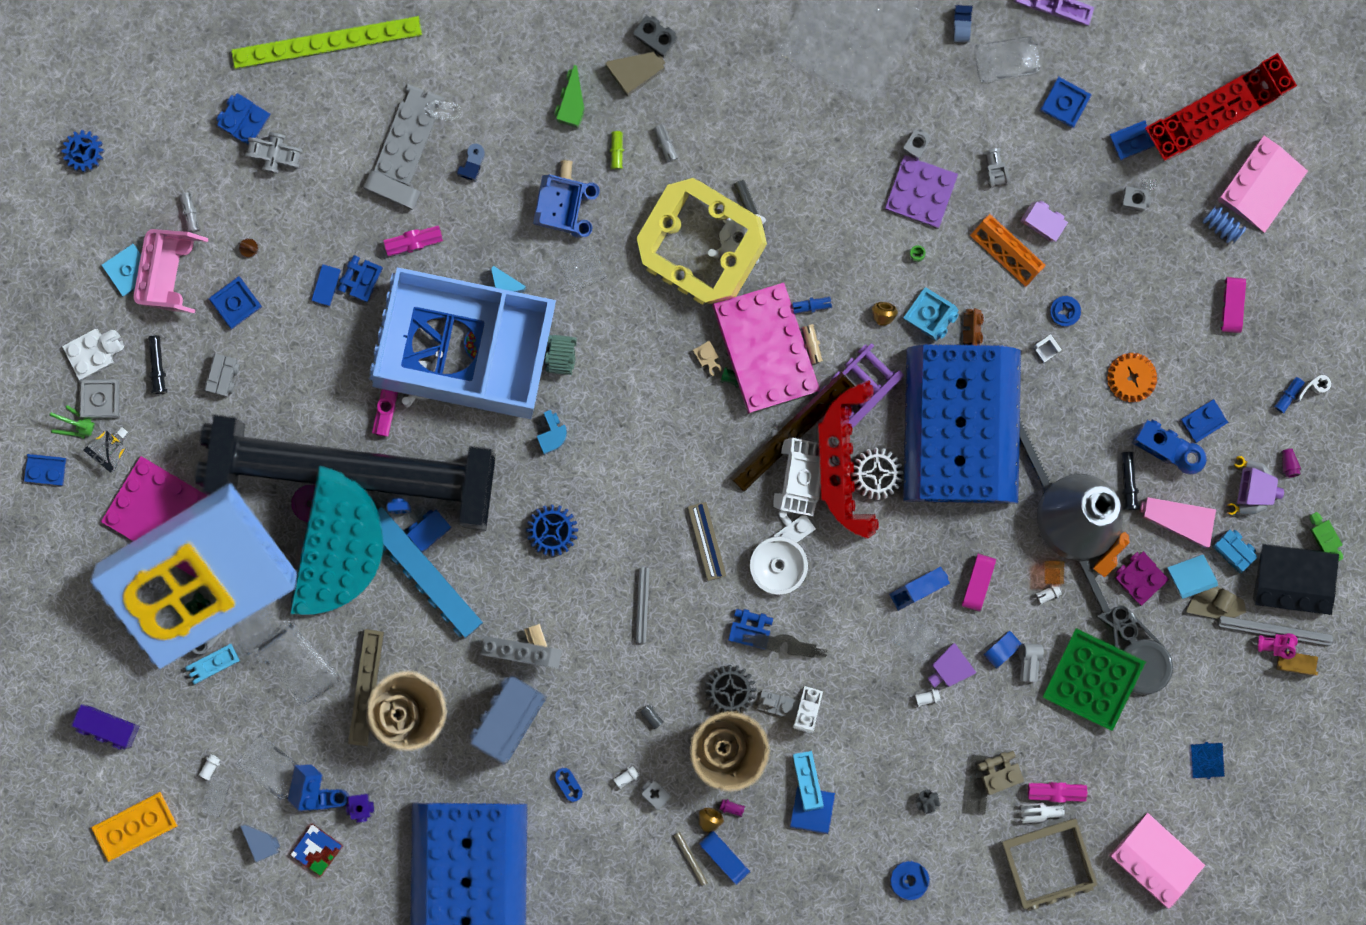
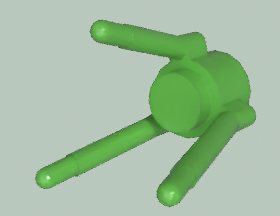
[49,405,95,439]

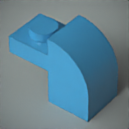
[537,410,567,455]

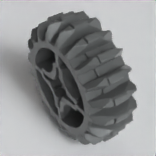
[705,664,757,713]

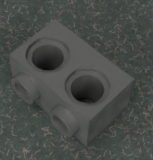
[633,15,677,58]

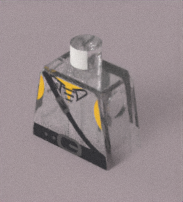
[83,426,130,474]

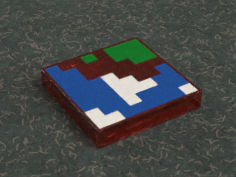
[290,823,344,877]

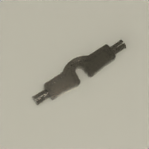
[742,633,827,658]

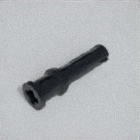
[148,335,168,394]
[1121,452,1140,511]

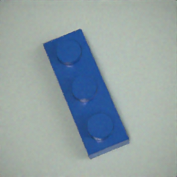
[387,499,411,514]

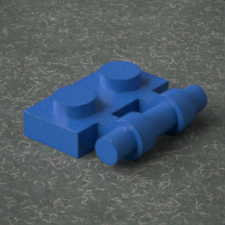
[338,255,383,303]
[728,609,773,650]

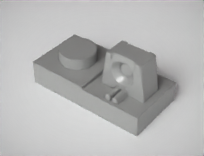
[757,691,799,719]

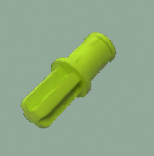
[609,131,624,169]

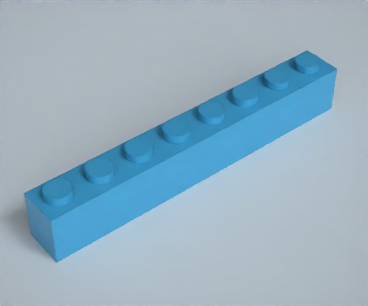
[378,507,483,638]

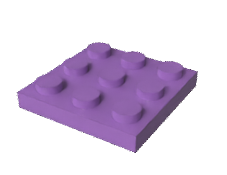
[885,155,958,228]

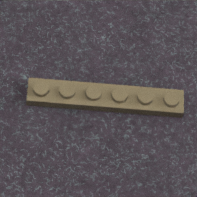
[348,629,384,747]

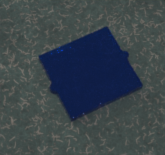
[1191,742,1225,779]

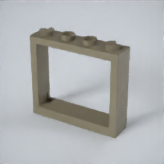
[1001,818,1098,911]

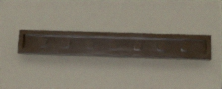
[731,372,855,492]

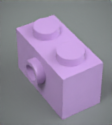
[1020,201,1068,242]

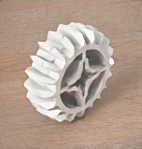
[851,448,903,500]

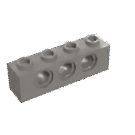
[481,636,562,669]

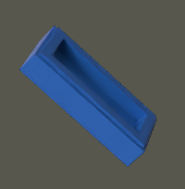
[311,264,341,306]

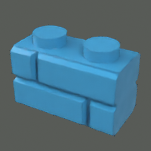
[1212,529,1258,573]

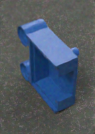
[533,174,600,238]

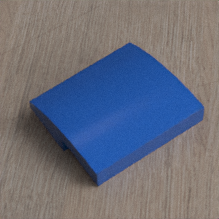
[790,786,835,834]

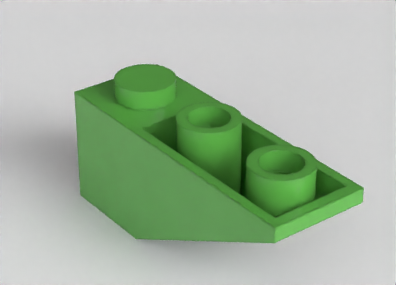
[554,65,585,128]

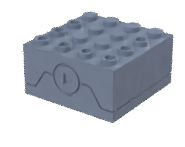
[470,676,547,764]

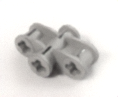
[245,132,303,174]

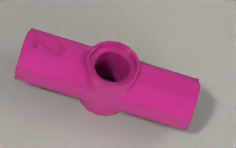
[383,225,443,256]
[372,389,398,437]
[1028,782,1087,802]

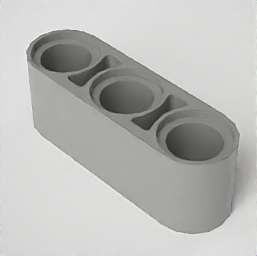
[363,170,421,210]

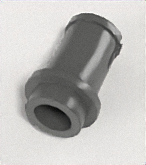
[640,704,664,730]

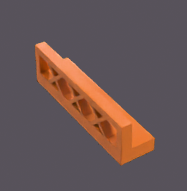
[970,214,1046,287]

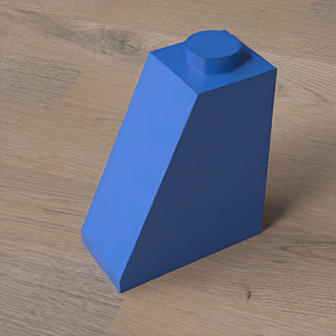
[889,567,950,611]

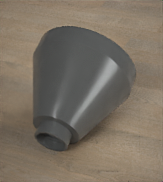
[1037,474,1123,561]

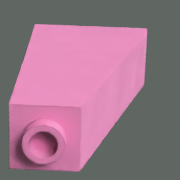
[1140,497,1216,548]

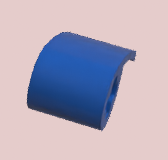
[983,631,1022,669]

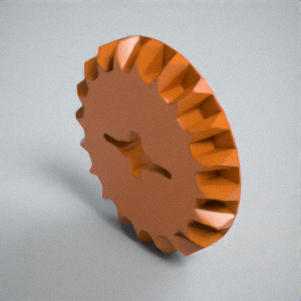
[1107,353,1157,402]

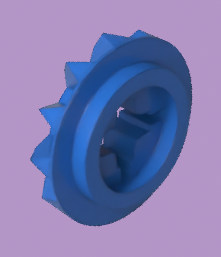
[1051,296,1081,326]

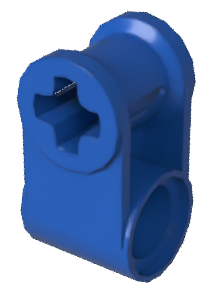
[315,789,349,810]

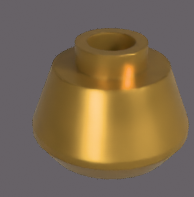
[872,302,898,326]
[699,808,724,832]

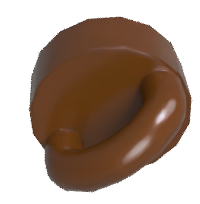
[239,238,259,258]

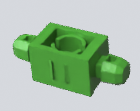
[1309,512,1343,561]

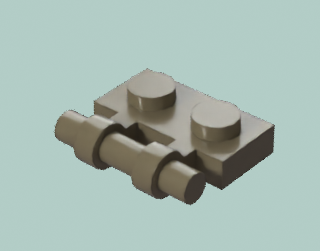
[978,751,1024,795]

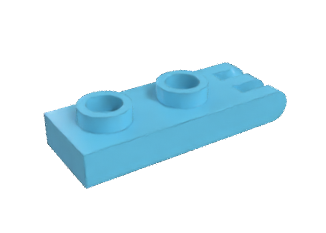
[185,644,240,685]

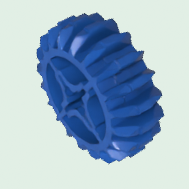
[526,504,578,556]

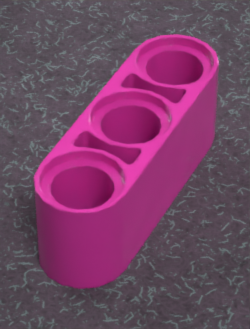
[1221,277,1246,333]
[961,553,996,612]

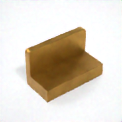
[1276,652,1318,676]

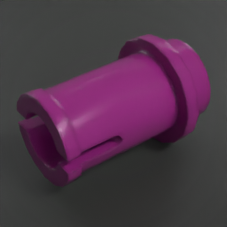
[719,799,745,817]

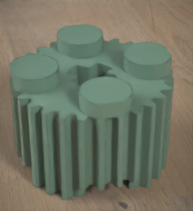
[545,335,577,375]

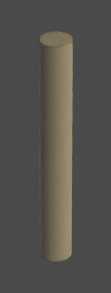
[673,832,708,886]

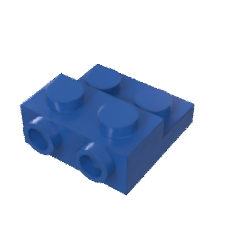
[216,93,271,145]

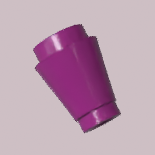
[1282,448,1302,478]

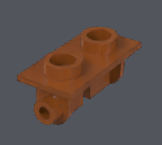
[963,308,984,345]

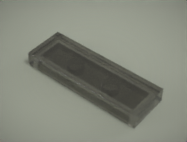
[966,755,992,814]

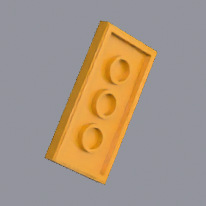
[91,792,178,862]

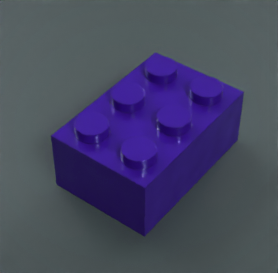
[72,704,140,750]

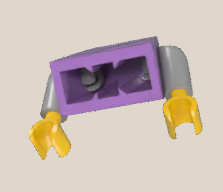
[1227,456,1284,515]

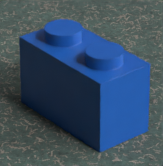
[407,510,452,552]
[288,764,322,811]

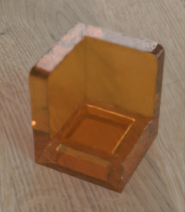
[1043,561,1064,585]

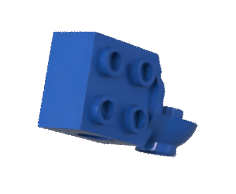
[1131,419,1207,475]

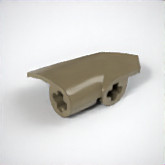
[1186,587,1246,619]

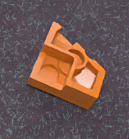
[1093,532,1130,578]

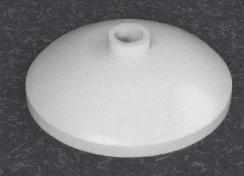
[750,537,808,595]

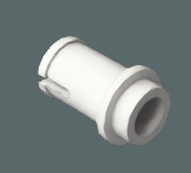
[1036,584,1062,604]
[915,689,941,707]
[199,754,220,780]
[614,766,639,789]

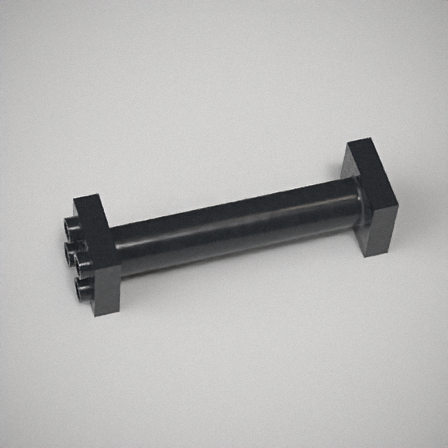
[195,415,496,531]

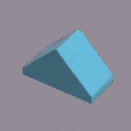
[491,266,526,293]

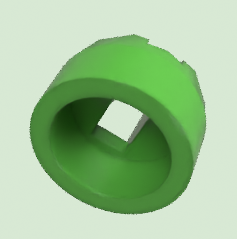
[910,245,926,262]

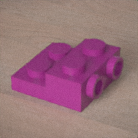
[1114,551,1169,606]

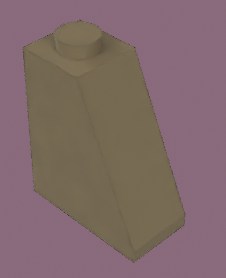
[605,52,666,96]

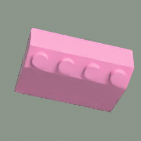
[1218,135,1308,233]
[1109,813,1205,909]

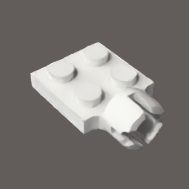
[62,329,124,380]

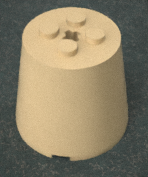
[366,672,446,750]
[691,712,769,791]

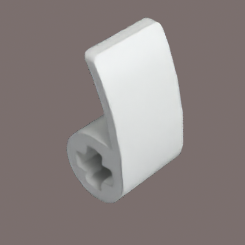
[1296,375,1331,403]

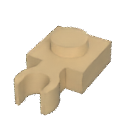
[693,341,722,376]

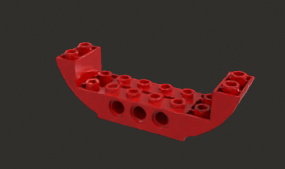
[1145,53,1297,161]
[818,380,879,538]

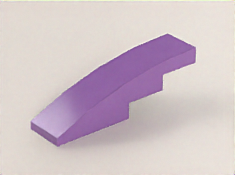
[1013,0,1094,26]

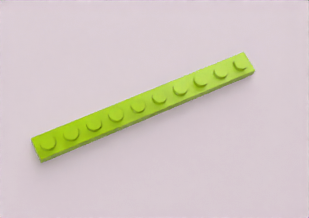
[232,16,422,69]

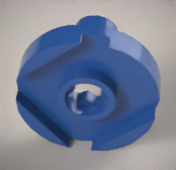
[890,861,930,900]

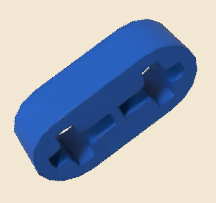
[555,768,583,802]

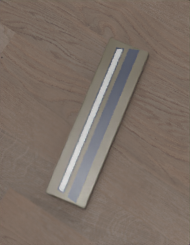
[688,502,726,581]

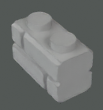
[204,353,240,397]

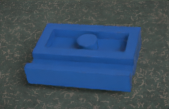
[1109,120,1155,160]
[1181,399,1229,443]
[24,454,67,486]

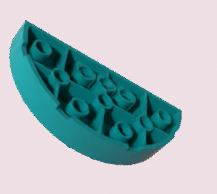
[291,466,383,615]

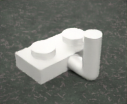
[773,510,816,543]

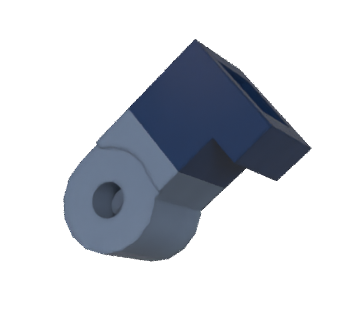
[953,5,973,42]
[457,143,485,182]

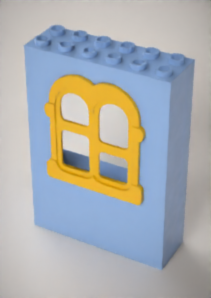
[91,483,297,669]

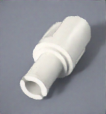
[1020,803,1064,824]

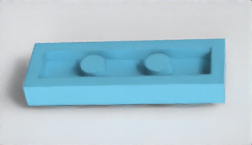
[792,751,824,811]

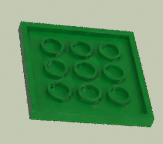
[1043,628,1146,731]

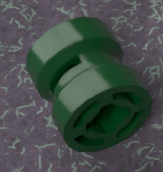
[185,591,212,615]

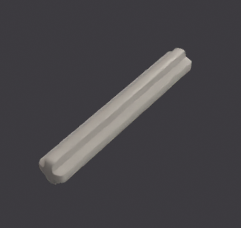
[636,567,649,643]

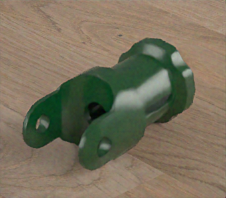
[720,366,740,389]

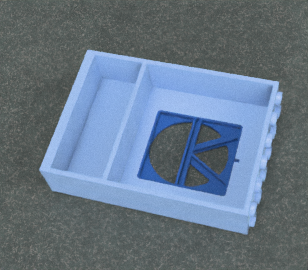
[370,267,556,420]

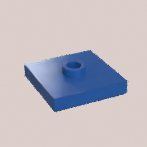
[1040,76,1092,129]
[208,276,262,329]

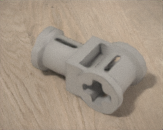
[984,148,1010,188]

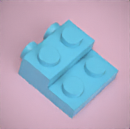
[903,287,959,341]

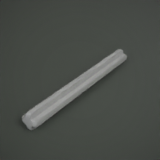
[1219,616,1333,646]

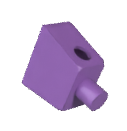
[927,643,977,687]

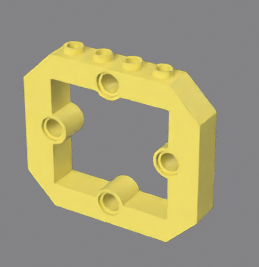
[637,178,767,305]

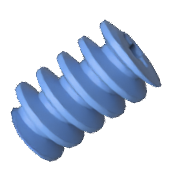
[1202,206,1246,244]

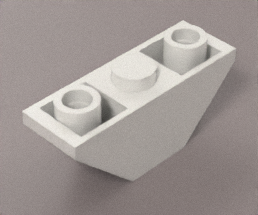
[793,686,823,733]

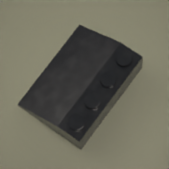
[1253,544,1339,615]

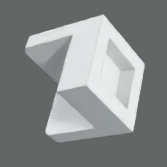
[1033,335,1061,363]

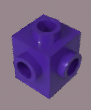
[346,794,374,823]

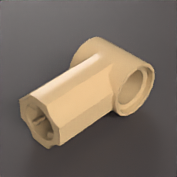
[524,624,547,647]

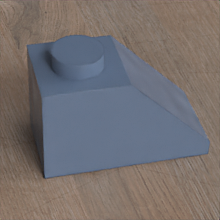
[241,825,280,862]

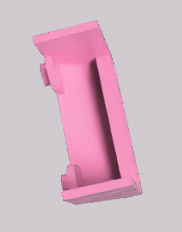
[134,229,209,313]

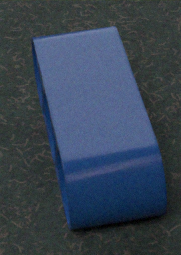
[699,831,751,885]

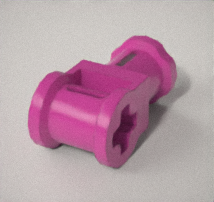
[1258,633,1298,659]

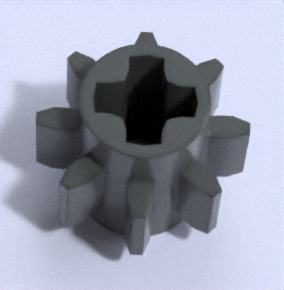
[915,790,940,814]

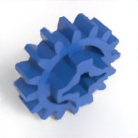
[62,130,105,172]

